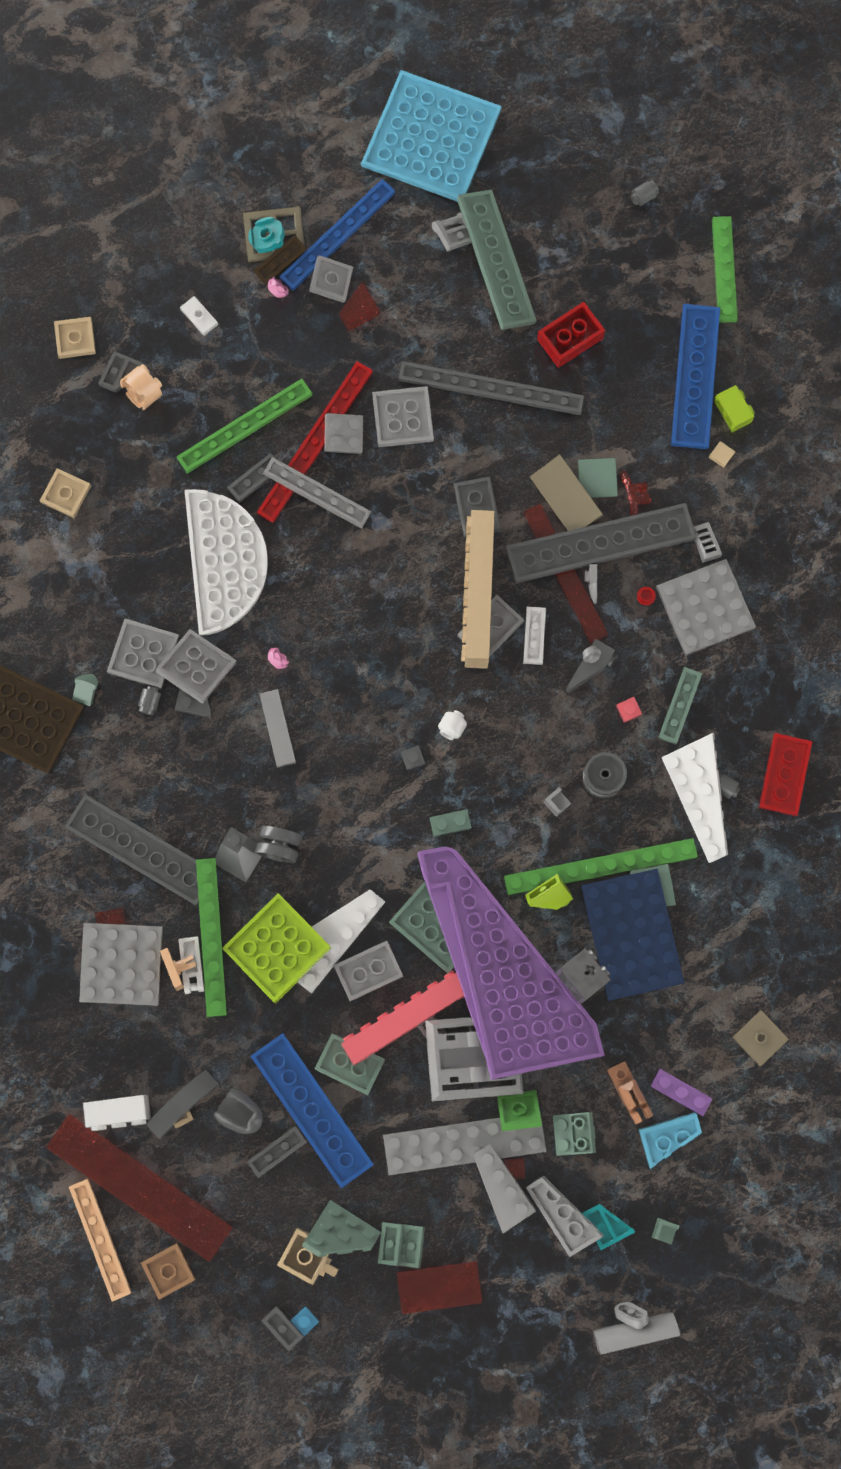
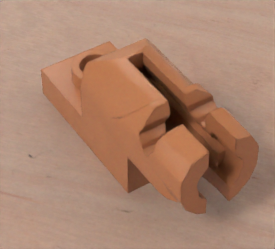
[607,1061,653,1124]

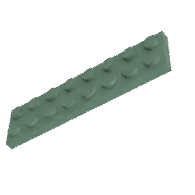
[457,190,537,330]

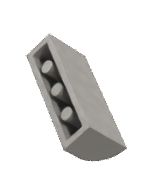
[593,1312,680,1354]

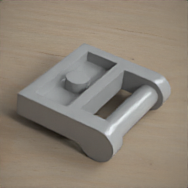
[432,212,472,251]

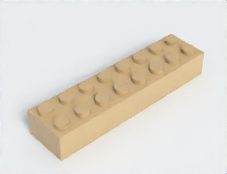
[461,510,494,668]

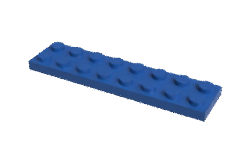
[671,304,720,450]
[251,1033,374,1188]

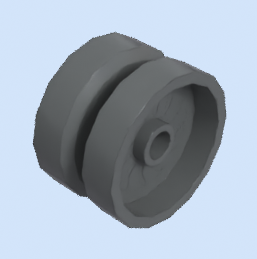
[583,752,627,798]
[255,826,303,863]

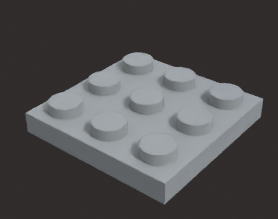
[372,386,434,447]
[107,619,180,689]
[156,629,236,704]

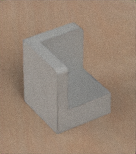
[544,787,571,817]

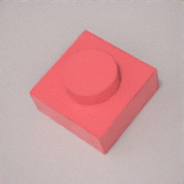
[616,697,642,723]

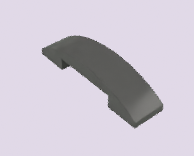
[146,1070,219,1140]

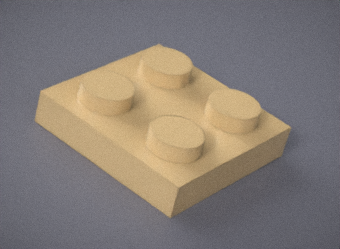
[54,317,96,359]
[40,469,91,518]

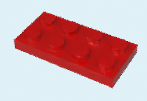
[759,733,812,816]

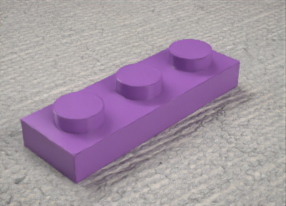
[650,1069,712,1116]

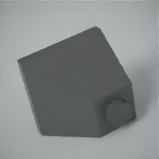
[215,827,262,883]

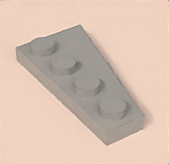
[474,1143,536,1233]
[526,1176,604,1257]

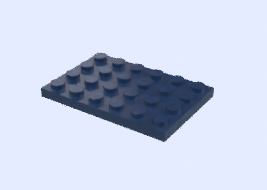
[581,869,684,1001]

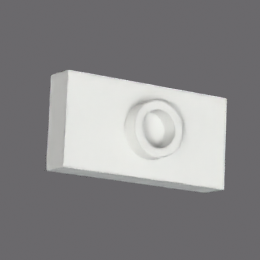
[180,296,218,336]

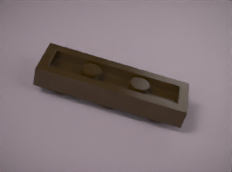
[253,235,307,286]

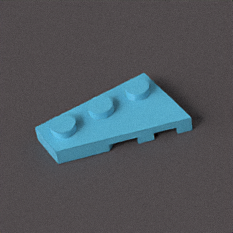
[638,1113,702,1169]

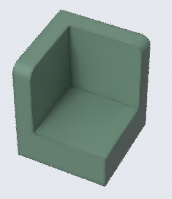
[652,1218,679,1244]

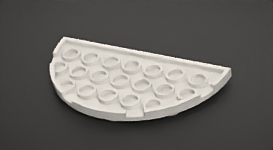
[185,489,268,636]

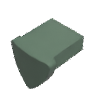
[72,674,98,706]

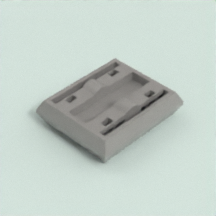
[425,1017,524,1101]

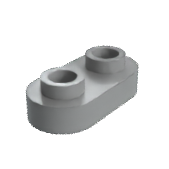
[615,1302,649,1329]

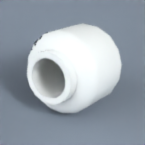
[438,710,467,740]

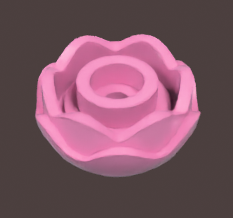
[268,277,289,298]
[268,648,289,669]

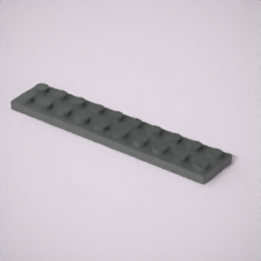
[505,503,697,583]

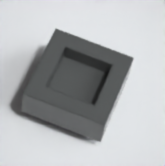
[401,745,425,771]

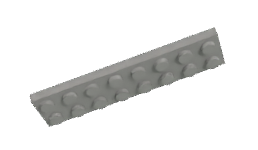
[383,1113,546,1175]

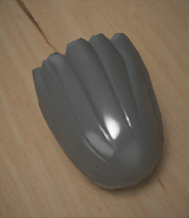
[214,1088,263,1134]

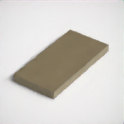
[530,454,603,531]

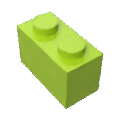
[714,385,754,432]

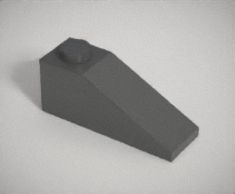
[566,639,616,693]

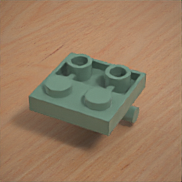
[553,1112,596,1156]

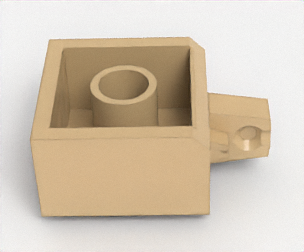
[277,1228,339,1285]

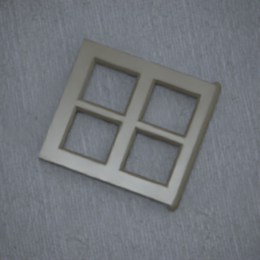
[243,206,305,262]

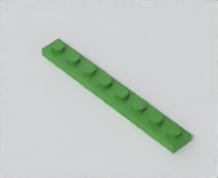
[177,379,312,474]
[196,858,227,1017]

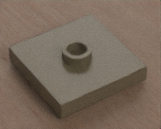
[732,1010,789,1066]

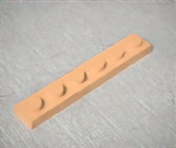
[69,1179,132,1301]

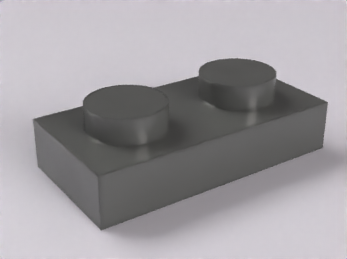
[262,1306,304,1351]

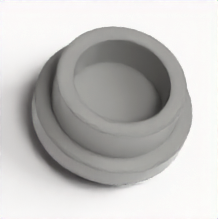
[582,646,601,663]

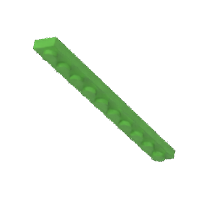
[504,838,698,896]

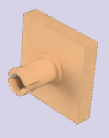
[160,948,196,991]

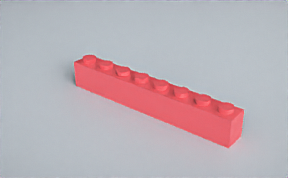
[341,971,464,1066]

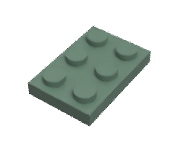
[315,1033,385,1095]

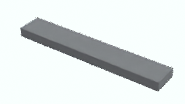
[263,457,371,529]

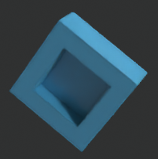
[291,1306,319,1336]

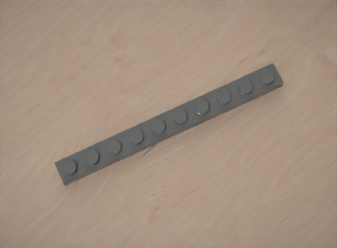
[399,361,584,415]

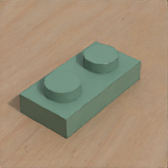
[429,809,471,837]

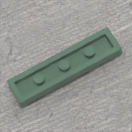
[658,667,702,745]

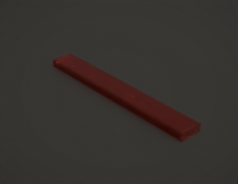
[523,504,608,644]

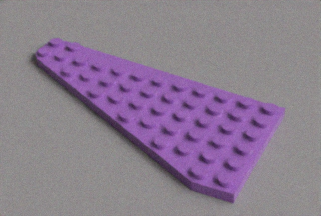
[417,847,604,1080]

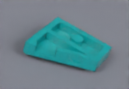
[582,1204,635,1250]

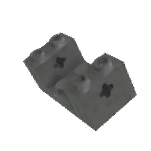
[556,949,610,1004]

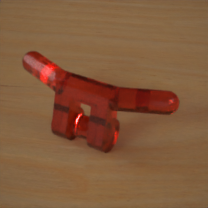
[619,470,651,516]

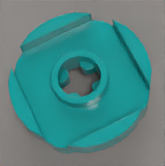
[248,217,285,254]

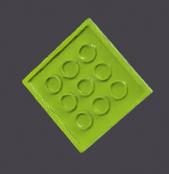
[222,893,332,1004]

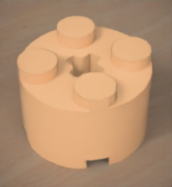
[120,364,162,410]

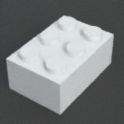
[83,1095,151,1131]

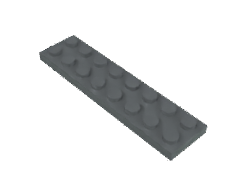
[64,794,199,906]

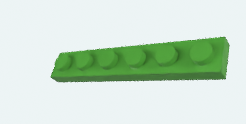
[712,217,737,323]

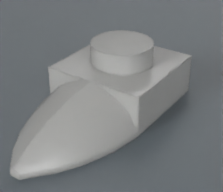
[584,564,597,604]

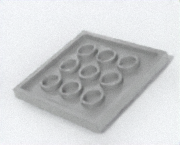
[656,559,756,656]
[79,923,163,1006]

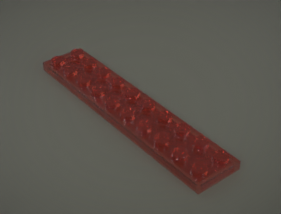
[46,1114,233,1262]

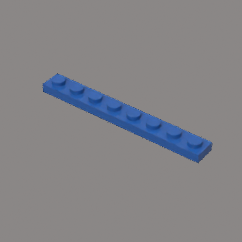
[280,179,395,291]

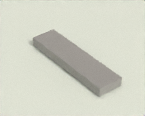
[260,689,296,768]

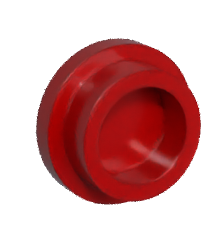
[637,587,656,606]

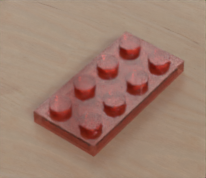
[397,1261,482,1314]

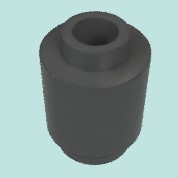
[631,181,659,206]
[138,686,161,716]
[719,773,741,799]

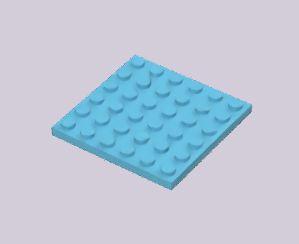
[361,70,502,202]

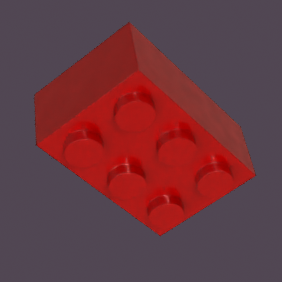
[537,302,605,368]

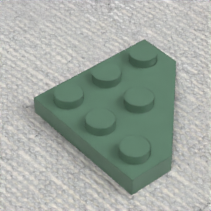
[302,1200,381,1257]

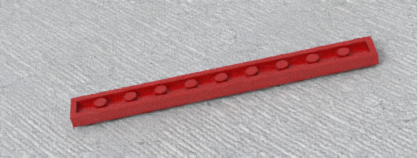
[257,361,373,523]

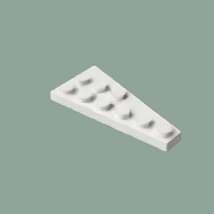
[662,733,728,863]
[298,890,385,994]

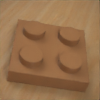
[141,1243,196,1299]

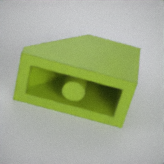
[525,874,573,910]

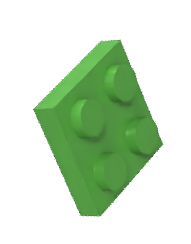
[497,1090,542,1131]

